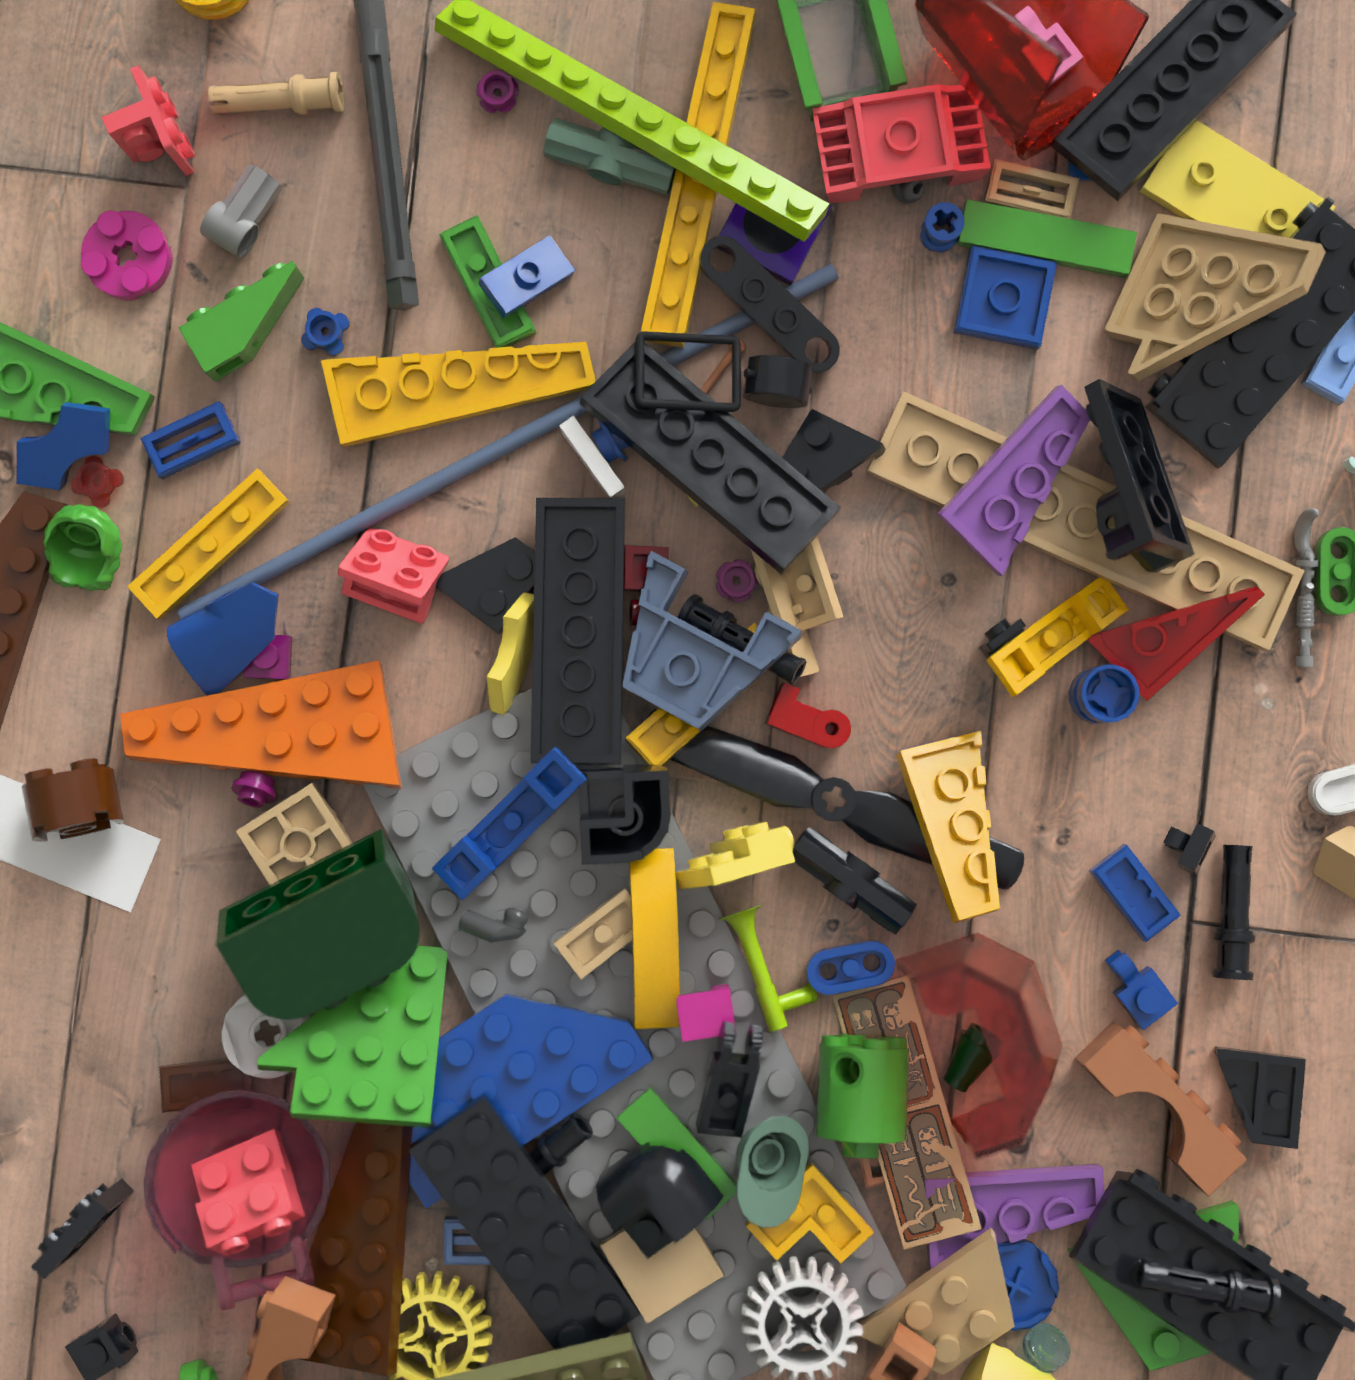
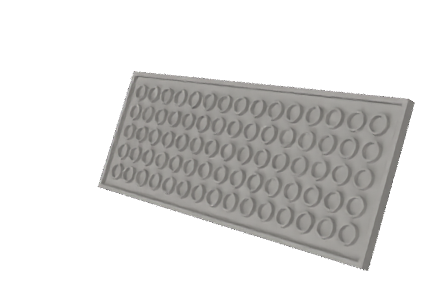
[363,688,907,1380]

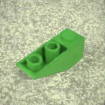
[178,261,304,382]

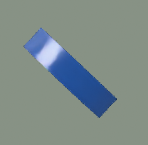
[431,746,587,900]

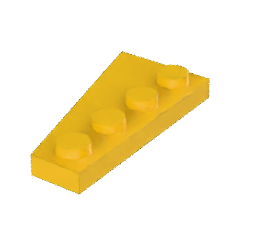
[896,730,1000,924]

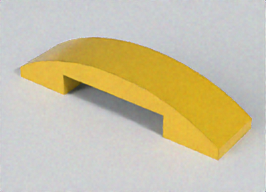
[986,577,1129,697]
[629,848,680,1029]

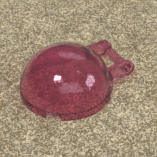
[143,1089,331,1311]

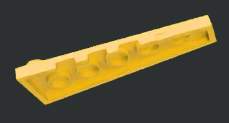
[321,342,596,447]

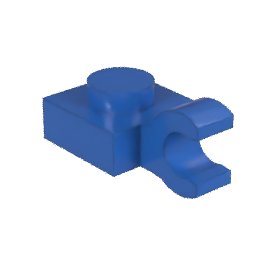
[1105,949,1178,1030]

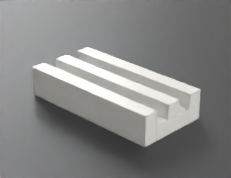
[559,415,626,498]

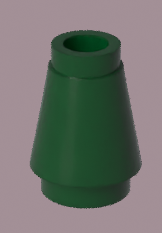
[943,1023,1002,1092]

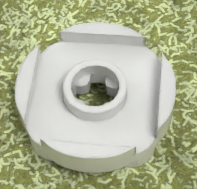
[221,994,310,1079]

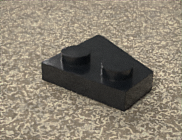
[782,409,886,493]
[436,537,535,634]
[1215,1046,1306,1149]

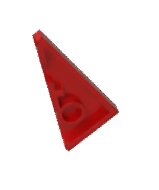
[1088,586,1265,701]

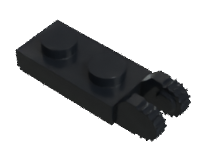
[696,1022,763,1138]

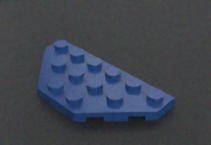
[409,994,653,1209]

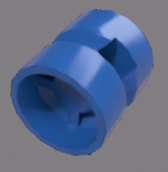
[1069,665,1139,724]

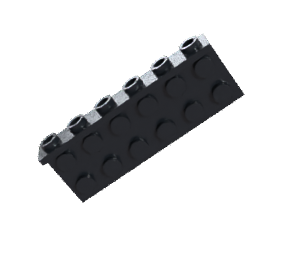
[1145,197,1355,468]
[1069,1169,1355,1380]

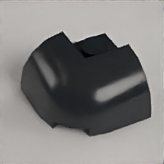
[579,764,671,865]
[596,1142,724,1259]

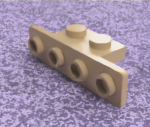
[751,536,843,677]

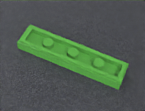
[957,199,1137,278]

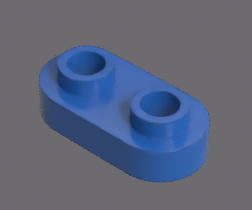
[806,940,895,995]

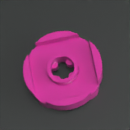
[81,210,173,301]

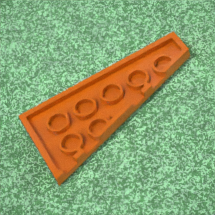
[120,660,402,789]

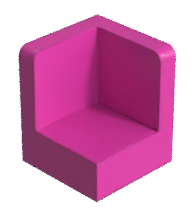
[676,984,736,1042]

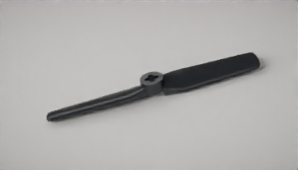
[646,709,1025,890]

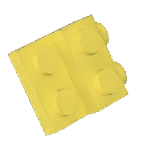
[675,821,795,890]

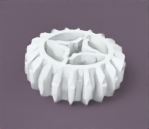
[741,1256,864,1380]

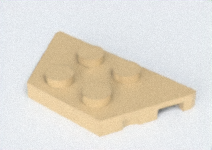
[856,1228,1015,1375]

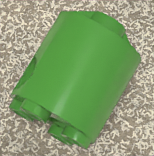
[816,1033,909,1159]

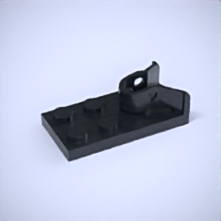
[1084,379,1195,573]

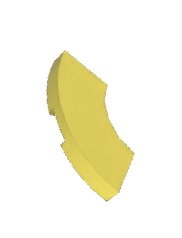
[487,592,534,715]

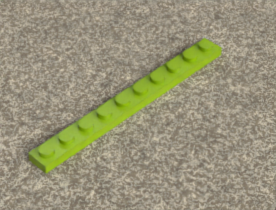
[434,0,829,242]

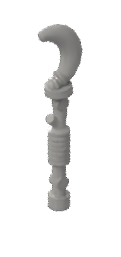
[1294,508,1319,667]

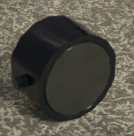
[743,355,813,408]

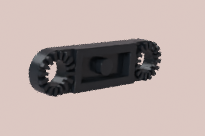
[699,236,840,373]

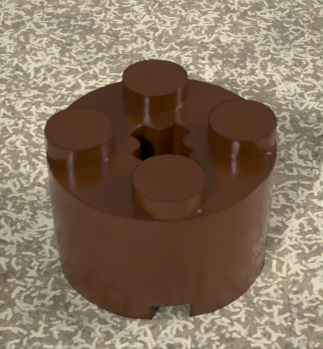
[22,758,124,842]

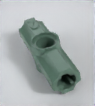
[543,117,676,196]

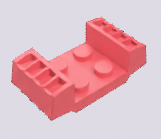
[812,83,991,203]

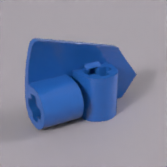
[167,582,279,696]

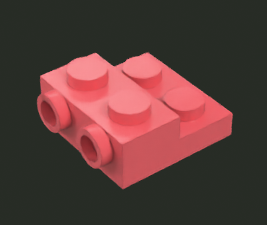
[191,1129,305,1256]

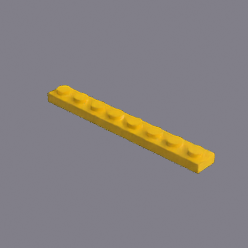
[641,2,756,348]

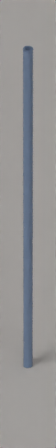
[177,263,839,619]

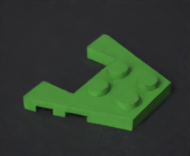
[1068,1200,1239,1371]

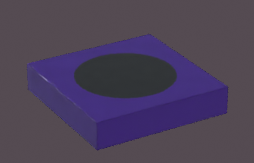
[718,203,832,285]

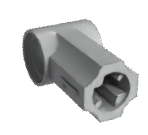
[200,164,283,259]

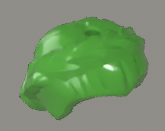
[43,504,122,591]

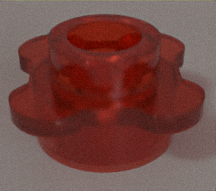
[71,456,124,508]

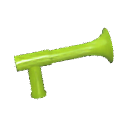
[718,905,818,1032]

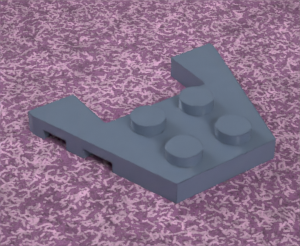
[622,551,804,731]

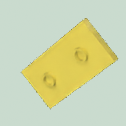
[1139,120,1336,238]

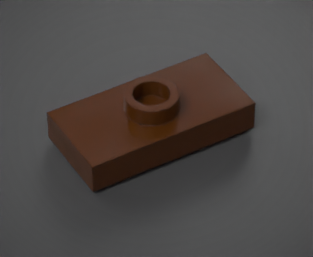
[159,1058,254,1113]

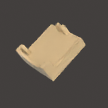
[236,782,353,885]

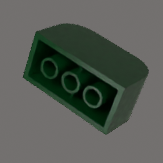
[216,829,420,1020]

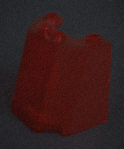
[915,0,1149,161]
[895,932,1063,1160]

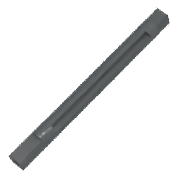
[353,0,419,311]

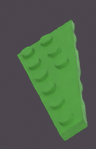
[0,322,155,436]

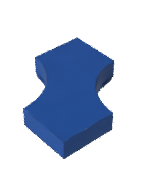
[16,402,110,490]

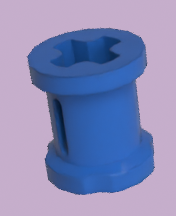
[920,202,964,253]

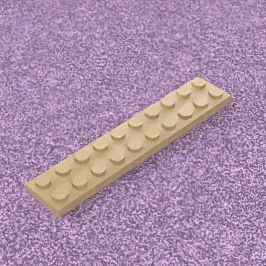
[866,391,1305,652]

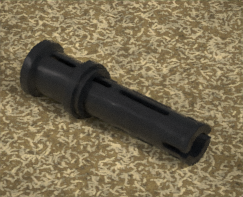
[677,594,807,685]
[1212,845,1255,980]
[1134,1258,1281,1320]

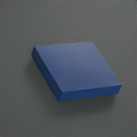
[953,245,1057,350]

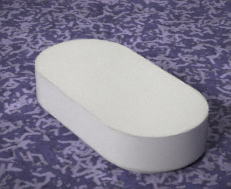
[1307,764,1355,815]

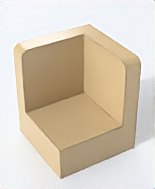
[1313,826,1355,900]

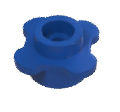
[301,308,350,356]
[591,421,629,463]

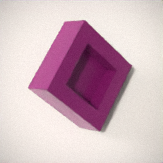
[243,635,293,680]

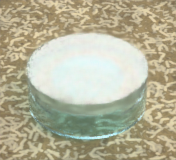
[1023,1323,1070,1373]

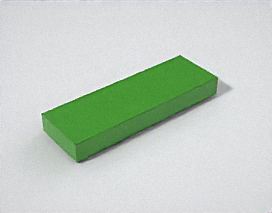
[439,215,537,348]
[617,1086,737,1220]

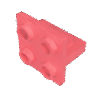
[102,65,195,176]
[337,528,449,624]

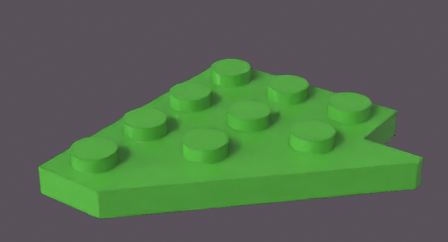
[257,945,448,1128]

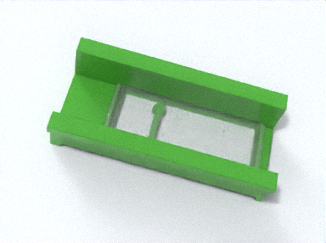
[776,0,908,122]

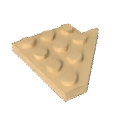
[1104,213,1326,382]

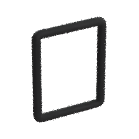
[635,331,741,412]

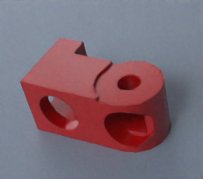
[764,682,851,748]

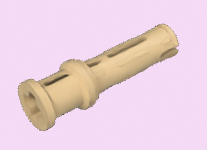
[208,72,345,115]

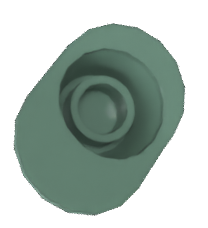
[736,1116,809,1228]

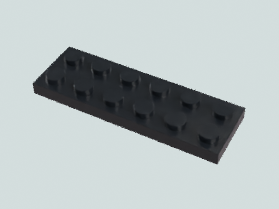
[1052,0,1297,201]
[580,341,840,574]
[531,498,625,765]
[408,1093,640,1350]

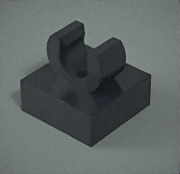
[1163,823,1216,876]

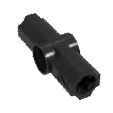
[792,826,917,935]

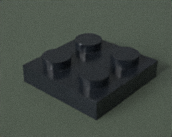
[31,1179,134,1279]

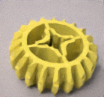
[389,1271,493,1380]

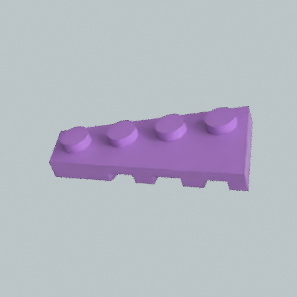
[936,385,1090,576]
[925,1164,1105,1269]

